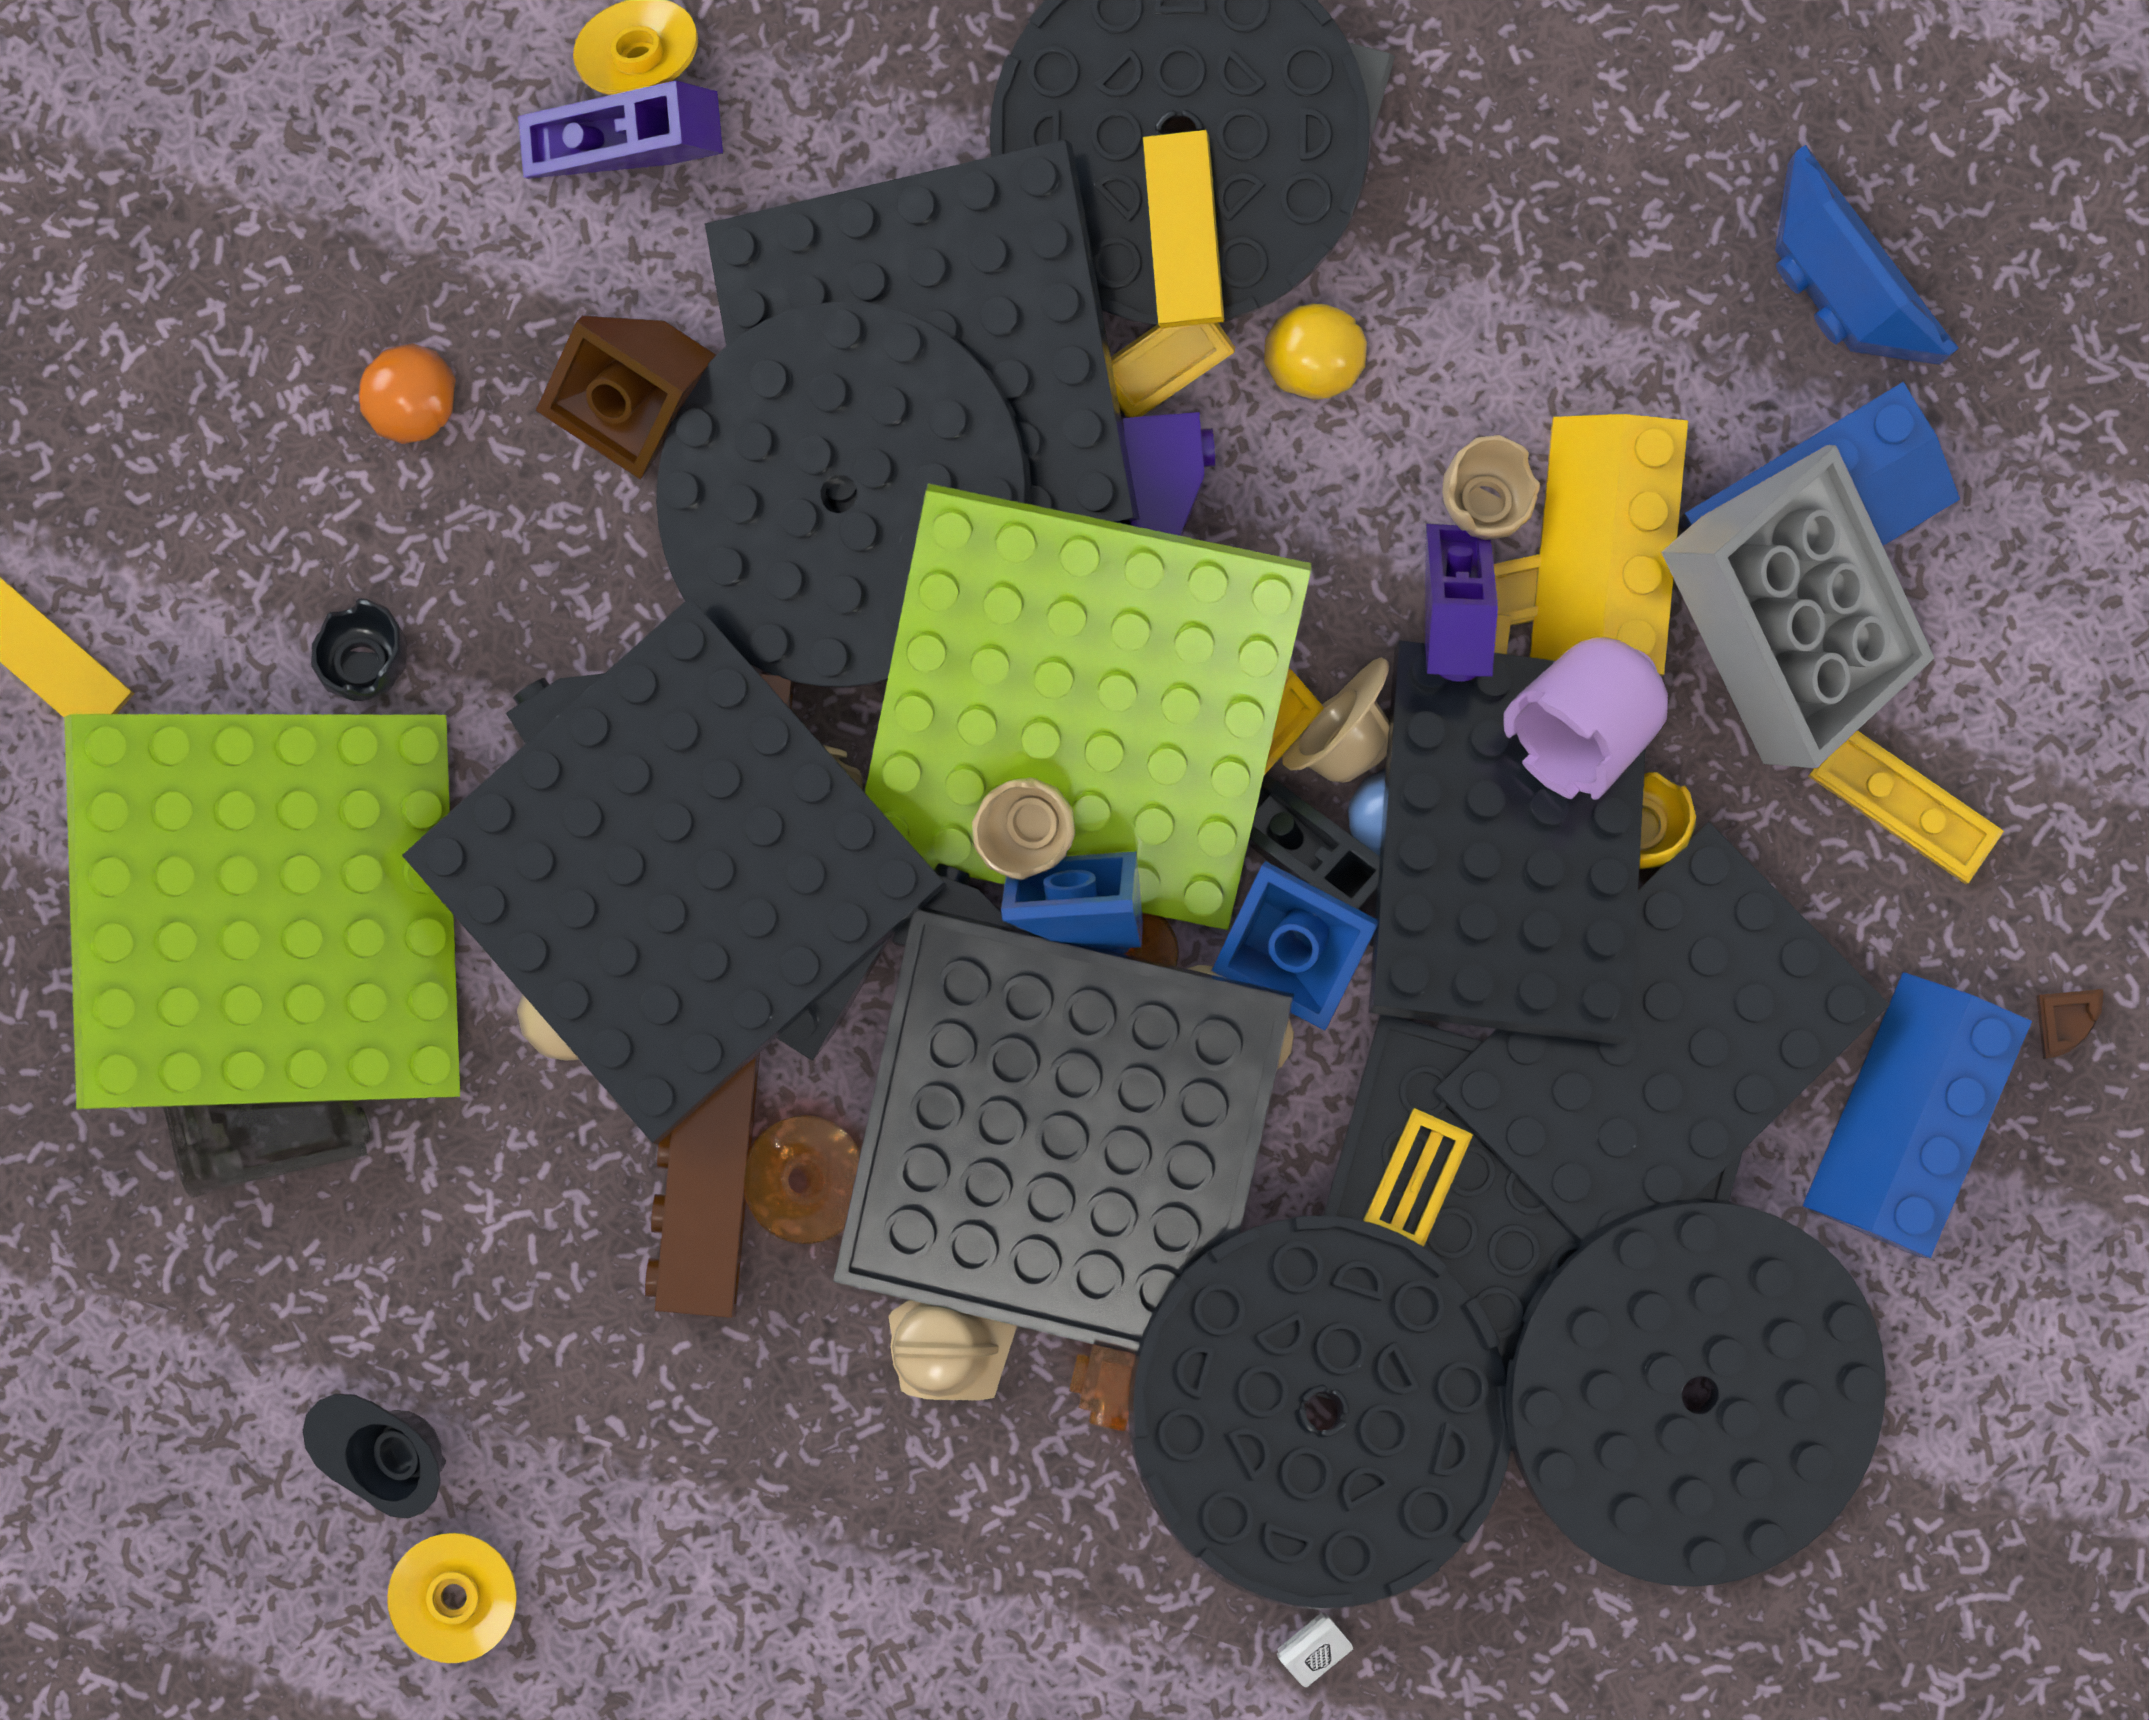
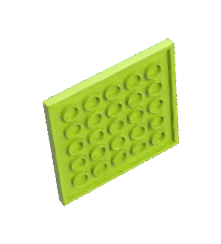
[865,483,1311,930]
[64,714,460,1109]

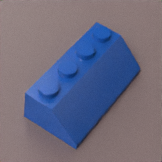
[1678,382,1960,546]
[1802,972,2032,1258]

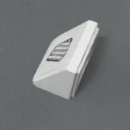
[1277,1612,1353,1688]

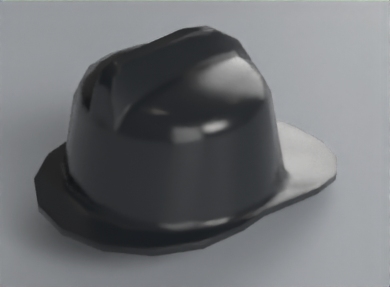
[302,1394,446,1519]

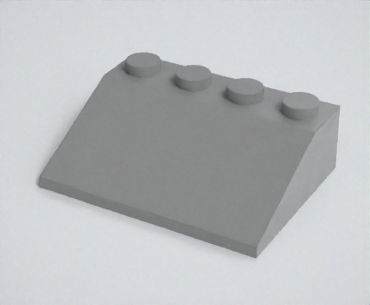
[1661,445,1934,768]

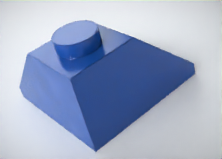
[1001,851,1143,954]
[1211,861,1378,1031]

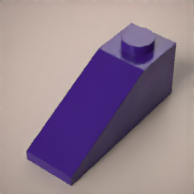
[518,80,723,179]
[1123,412,1216,536]
[1425,524,1498,681]

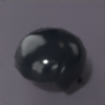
[311,598,407,701]

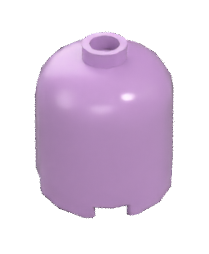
[1504,637,1668,800]

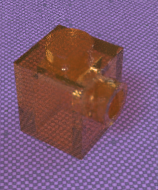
[1069,1344,1135,1431]

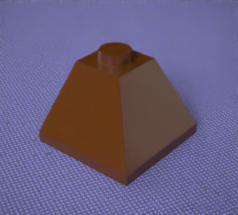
[535,316,716,480]

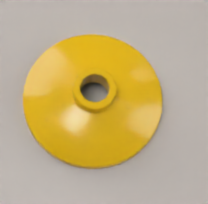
[573,0,698,95]
[387,1533,517,1663]

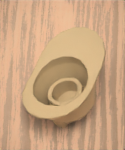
[1282,657,1390,783]
[888,1300,1017,1400]

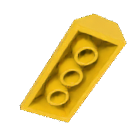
[1529,414,1688,677]

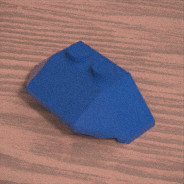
[1775,145,1959,365]

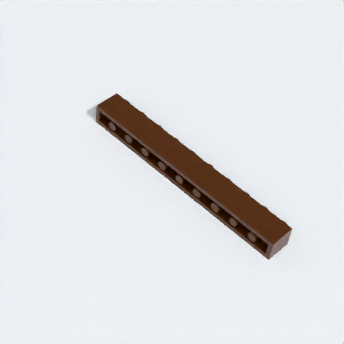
[645,674,795,1318]

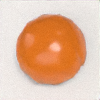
[359,343,456,444]

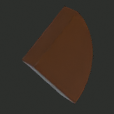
[2036,989,2103,1059]

